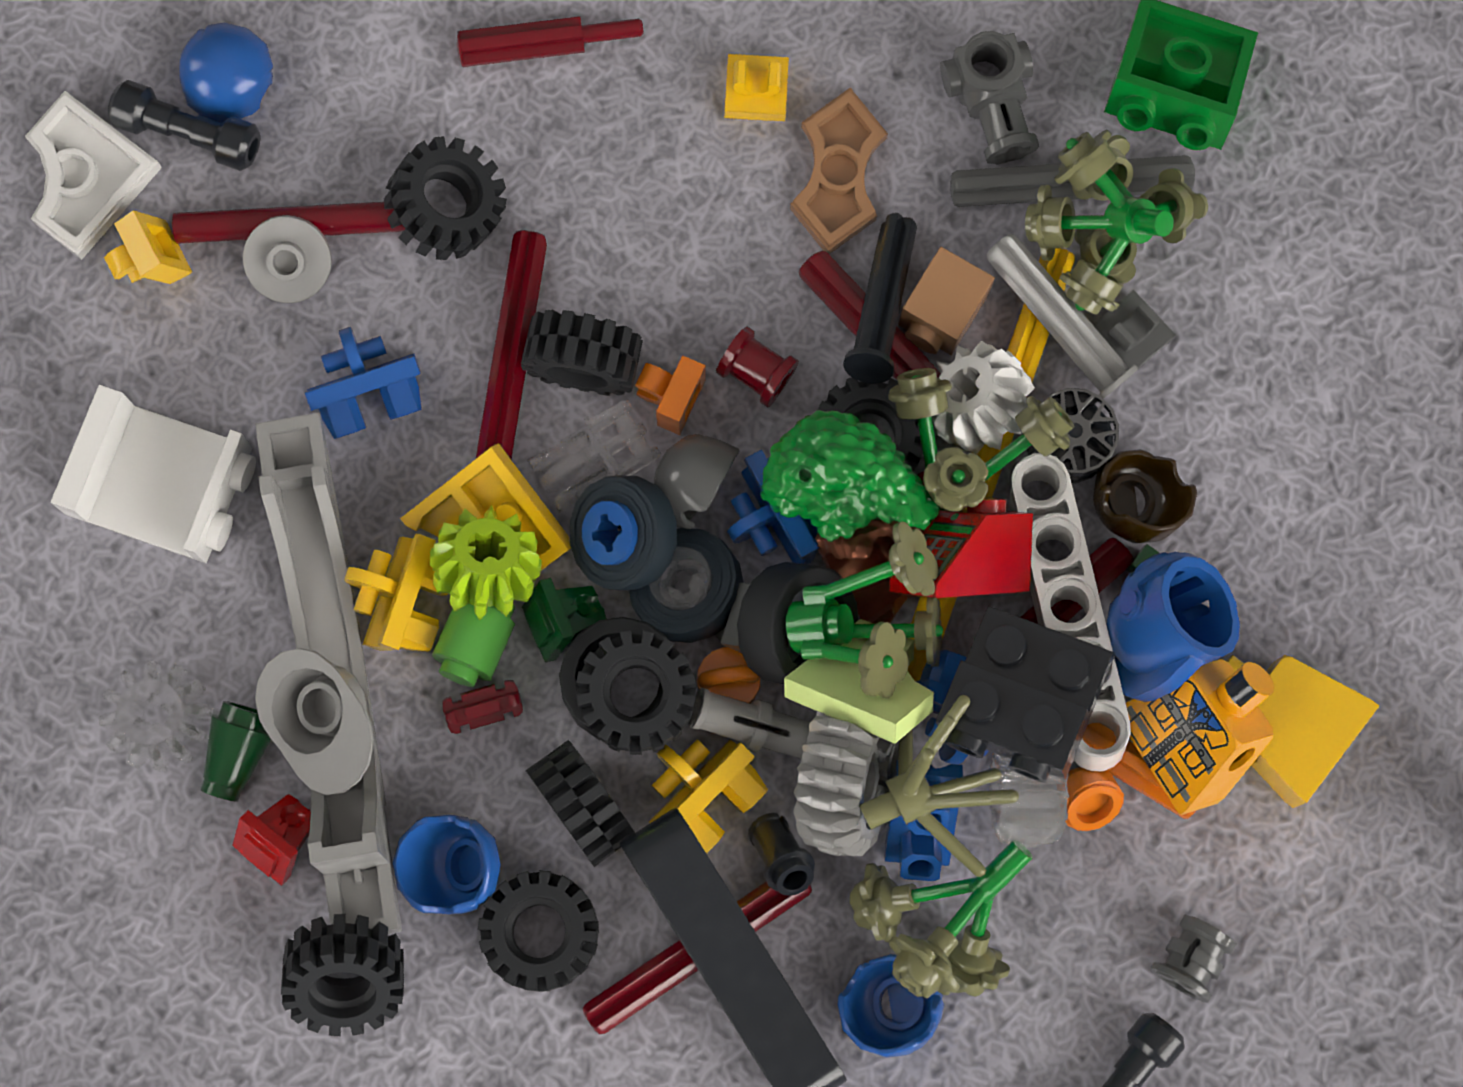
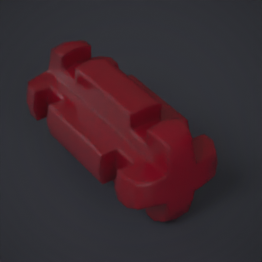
[442,679,523,734]

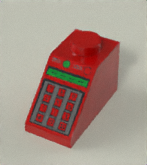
[890,497,1033,598]

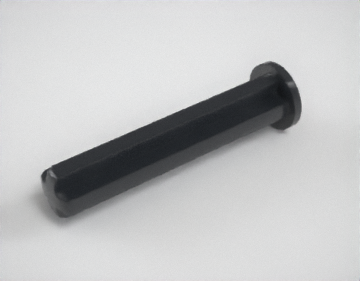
[843,213,917,384]

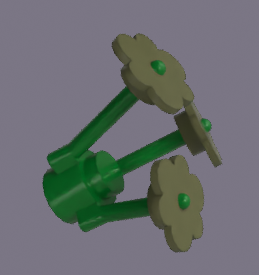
[786,521,943,698]

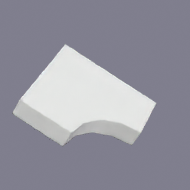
[25,91,162,260]

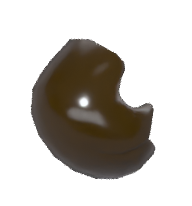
[1093,449,1197,544]

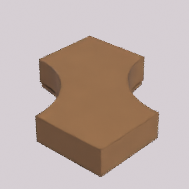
[790,88,888,254]

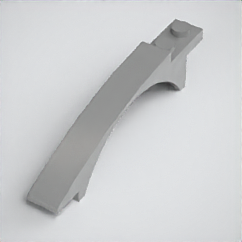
[255,413,402,934]

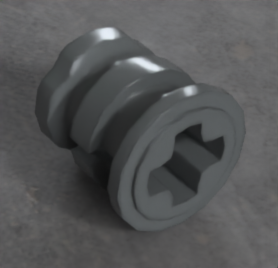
[1151,914,1237,1003]

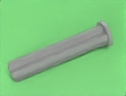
[986,233,1139,399]

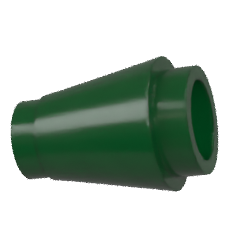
[201,701,271,802]

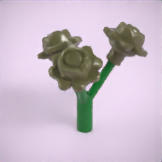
[849,839,1033,998]

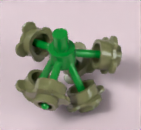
[1025,130,1208,315]

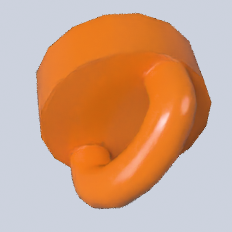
[697,647,760,704]
[1051,767,1124,831]

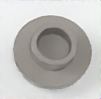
[243,215,332,303]

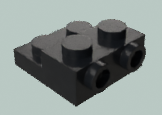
[936,606,1114,783]

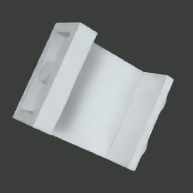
[50,385,256,564]

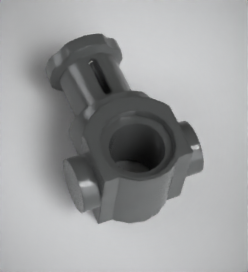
[940,31,1039,165]

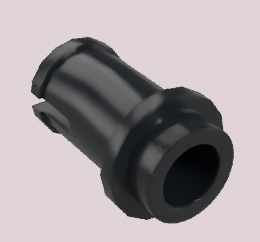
[748,812,815,896]

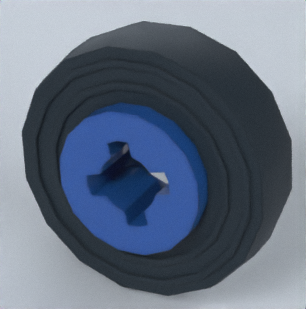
[570,476,677,590]

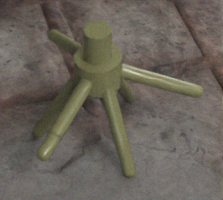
[860,695,1019,877]

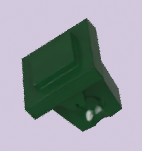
[522,577,607,663]

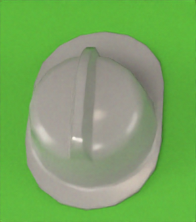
[255,648,374,795]

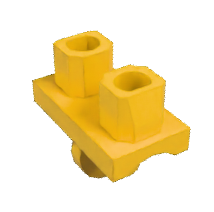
[344,534,448,652]
[649,739,768,854]

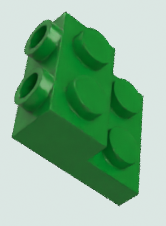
[1104,0,1258,150]

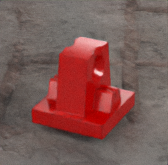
[232,794,311,886]

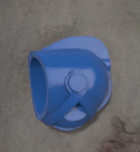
[1106,551,1240,702]

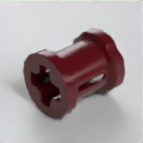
[716,326,799,408]

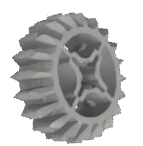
[793,711,899,857]

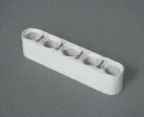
[1010,453,1131,771]

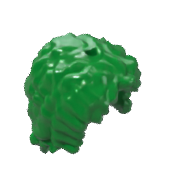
[760,410,939,542]

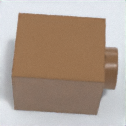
[898,246,995,356]

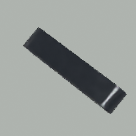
[619,807,847,1087]

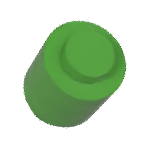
[432,604,515,687]

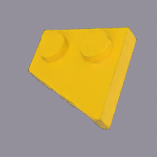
[400,443,571,571]

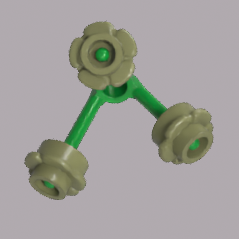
[888,368,1074,523]

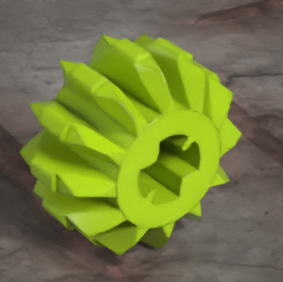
[430,505,542,621]

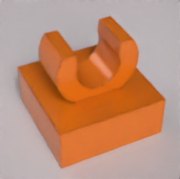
[635,355,706,435]

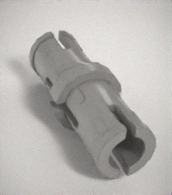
[689,688,809,759]

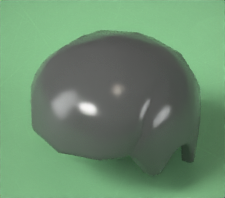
[654,434,740,529]

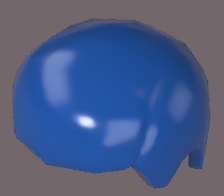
[179,23,273,122]
[392,815,501,914]
[837,954,944,1058]

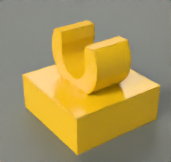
[724,54,789,122]
[104,210,192,284]

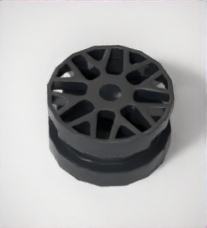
[1027,388,1119,484]

